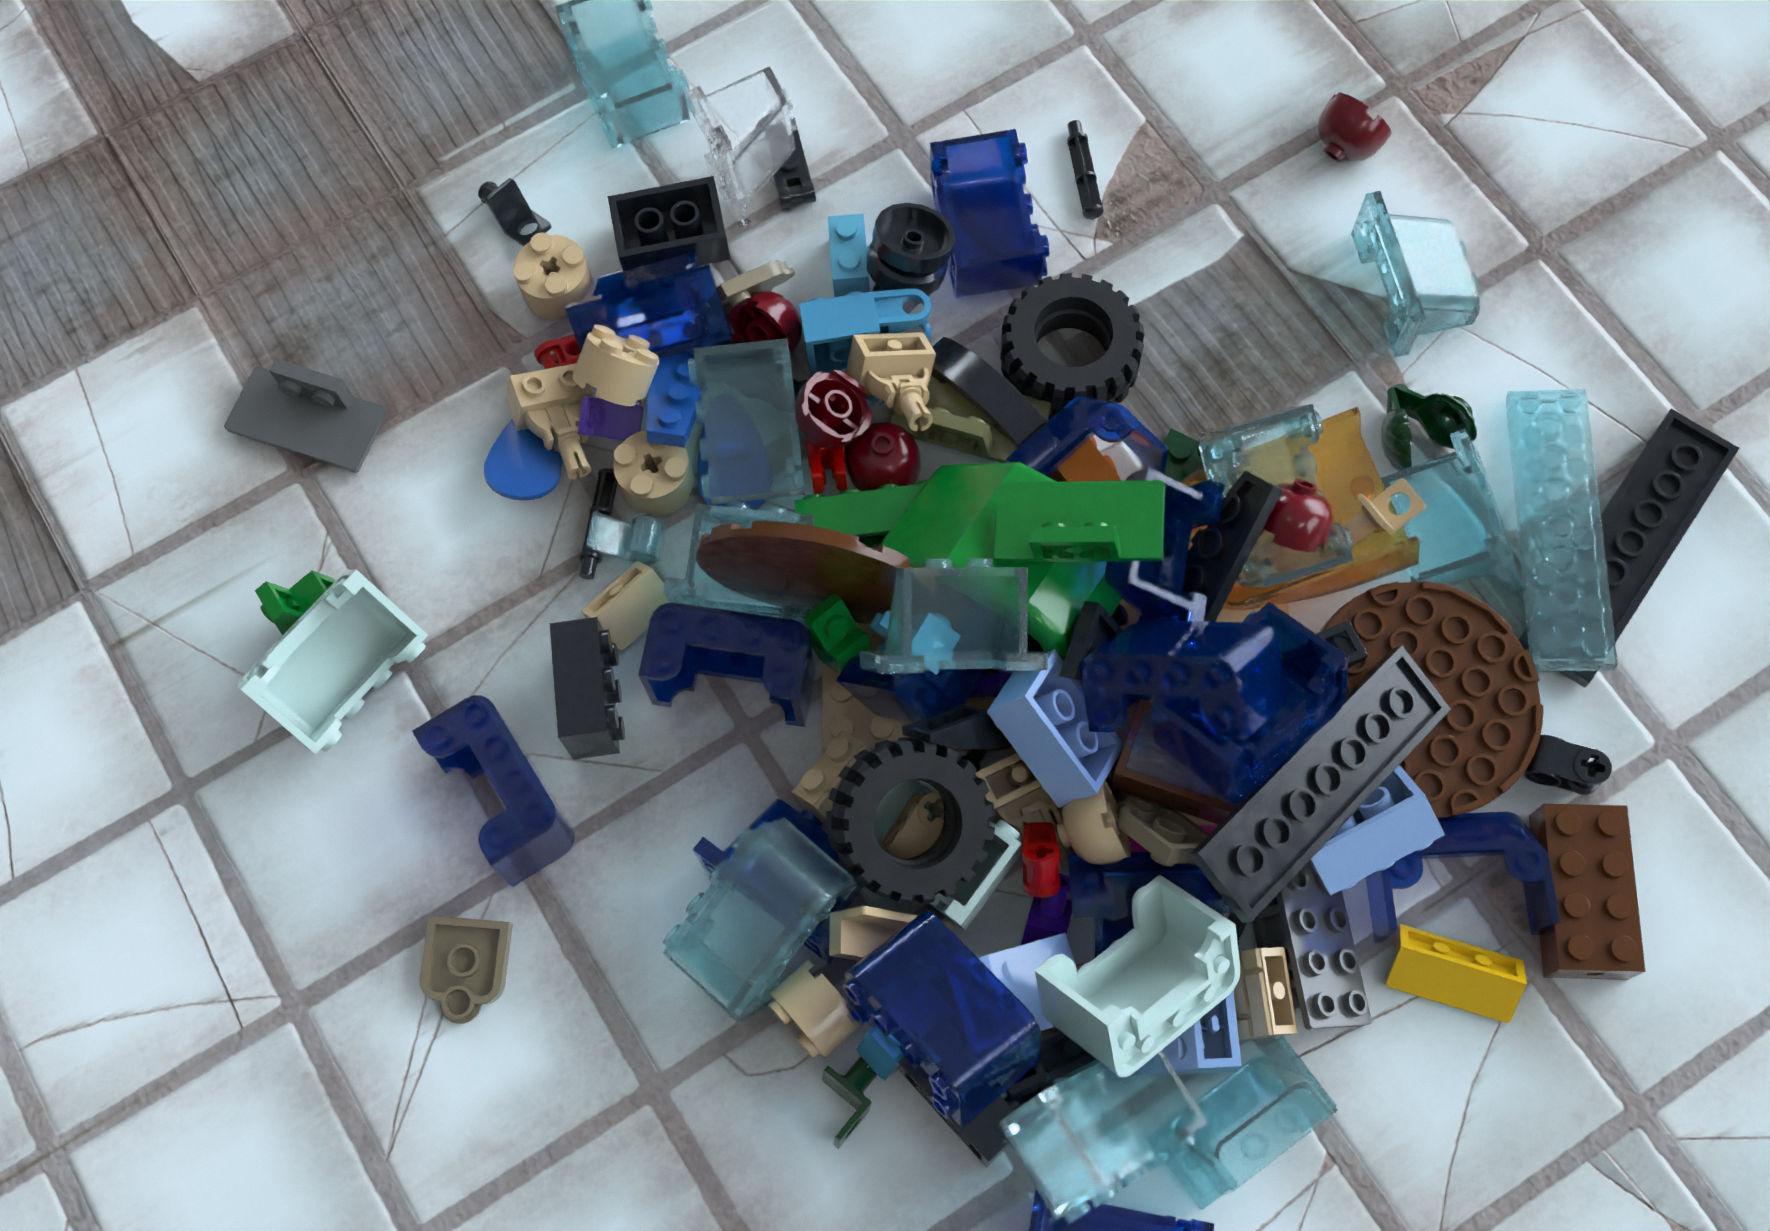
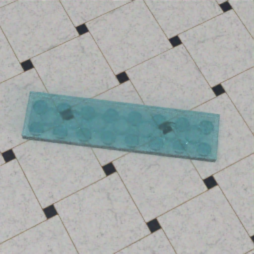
[1506,389,1618,671]

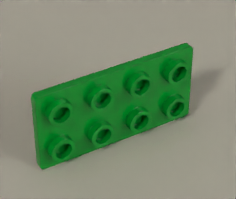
[994,480,1165,562]

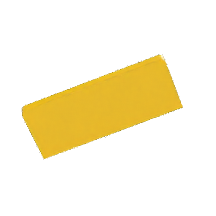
[1386,924,1527,1023]

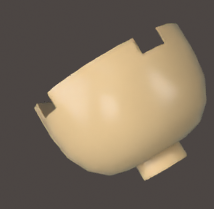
[1057,780,1131,865]

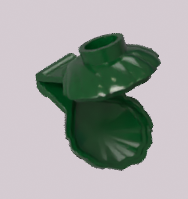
[1381,384,1477,476]

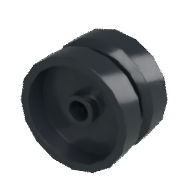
[866,203,955,296]

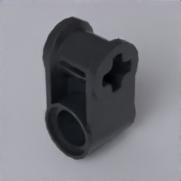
[1524,735,1612,795]

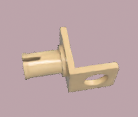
[1334,478,1426,551]

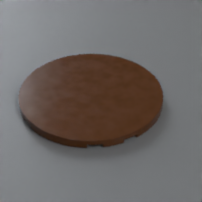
[696,521,939,624]
[1303,581,1544,819]

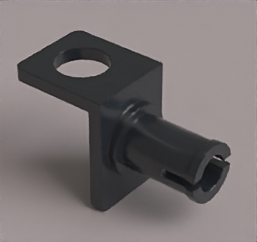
[478,178,552,247]

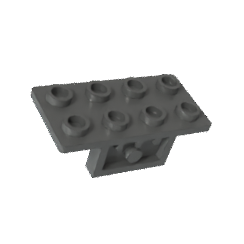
[224,359,388,473]
[1252,862,1372,1030]

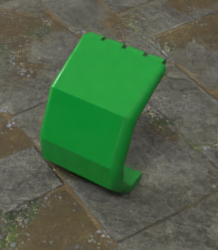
[880,462,1139,661]

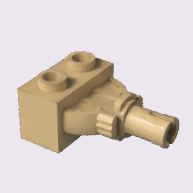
[846,332,936,431]
[506,363,593,479]
[975,753,1073,870]

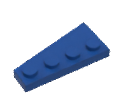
[647,335,711,448]

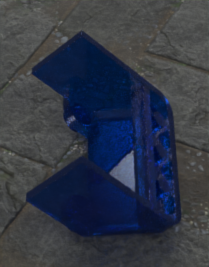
[1001,396,1169,477]
[1366,811,1560,943]

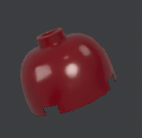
[1318,92,1392,162]
[727,291,802,364]
[794,370,873,448]
[847,422,921,491]
[1260,479,1333,553]

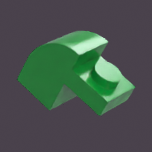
[255,570,335,635]
[803,593,872,674]

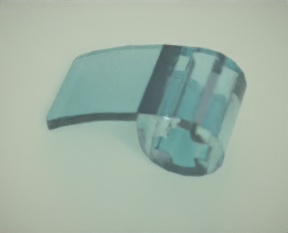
[586,511,666,564]

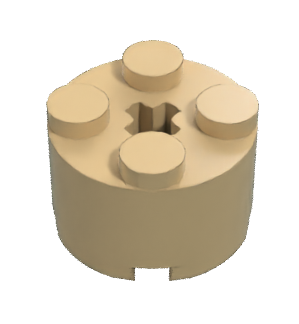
[513,232,594,320]
[572,325,659,406]
[613,430,695,516]
[767,960,863,1058]

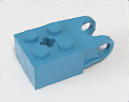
[799,288,931,378]

